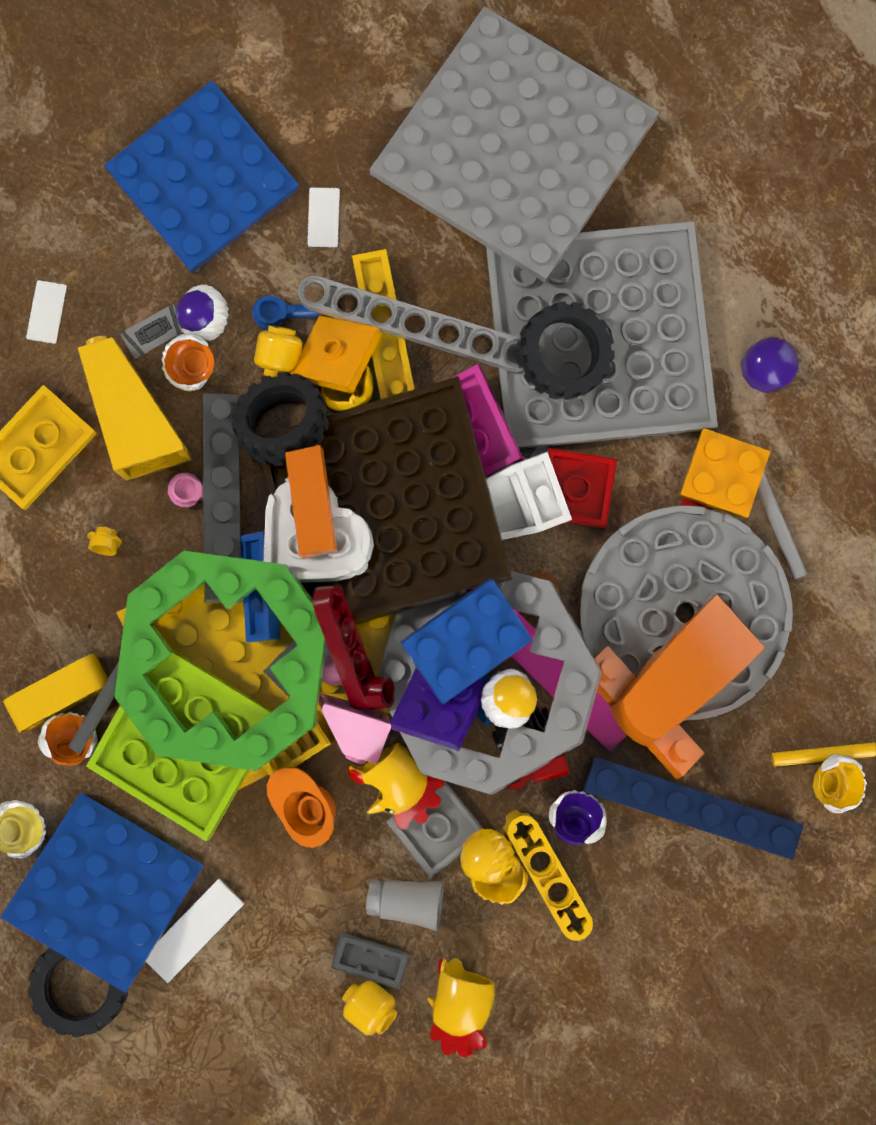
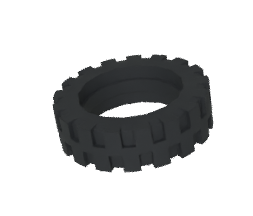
[516,302,615,400]
[231,373,329,466]
[28,948,128,1037]

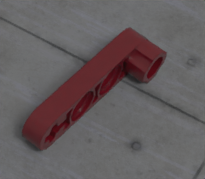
[313,586,395,710]

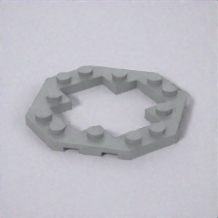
[378,571,602,795]

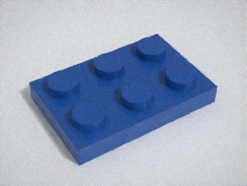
[399,578,533,704]

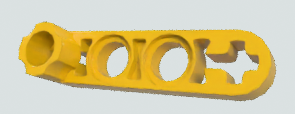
[503,810,593,941]

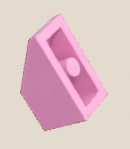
[318,692,391,764]

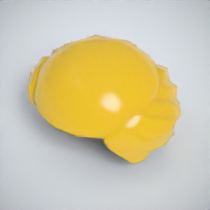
[460,828,515,883]
[471,855,528,905]

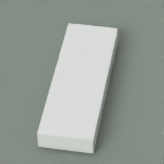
[146,878,245,983]

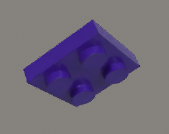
[390,668,486,751]

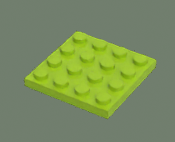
[86,649,273,841]

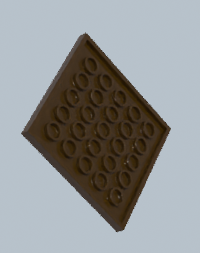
[260,376,513,625]

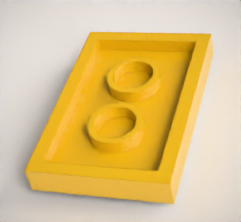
[0,385,97,511]

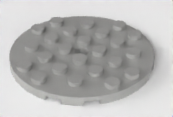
[578,506,793,720]

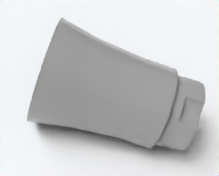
[366,879,444,932]

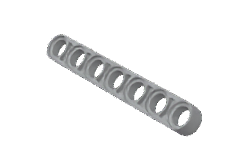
[298,276,523,372]

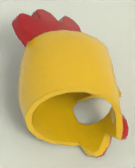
[347,742,444,829]
[427,958,495,1058]

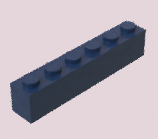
[581,757,804,860]

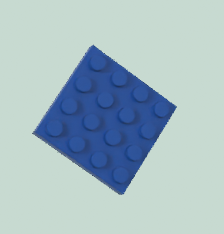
[104,81,300,274]
[0,792,203,993]

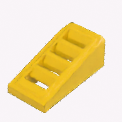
[263,710,336,777]

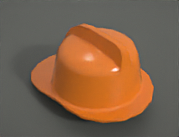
[267,766,336,848]

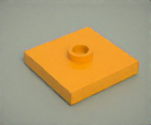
[290,315,382,393]

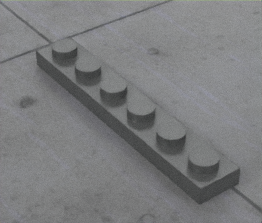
[201,394,241,603]

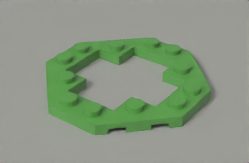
[114,551,326,771]

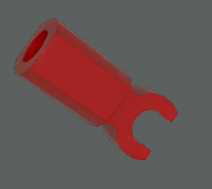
[509,753,569,790]

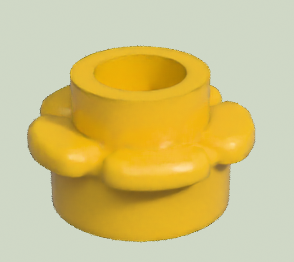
[87,527,122,556]

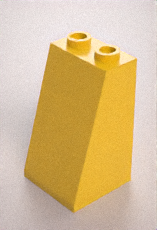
[78,336,193,481]

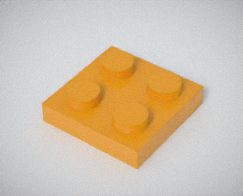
[679,428,771,519]

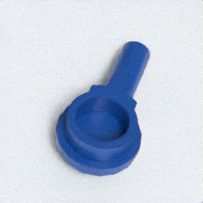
[252,295,322,330]

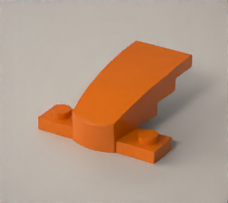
[593,595,765,779]

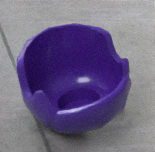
[741,337,799,393]

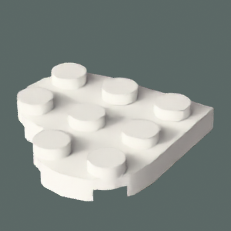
[264,478,374,583]

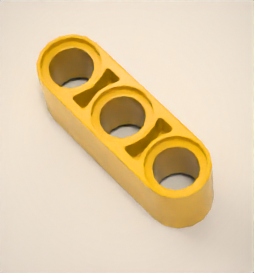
[3,653,108,734]

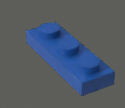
[240,531,280,643]

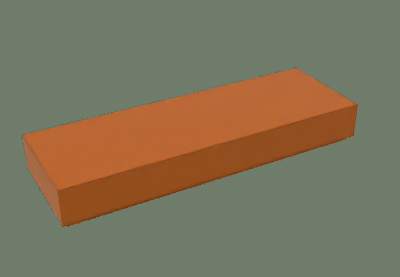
[285,445,338,559]

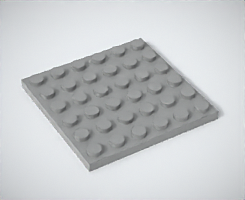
[370,7,659,283]
[486,221,718,449]

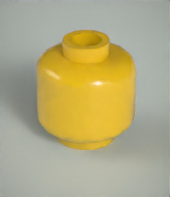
[254,325,303,377]
[342,980,397,1036]

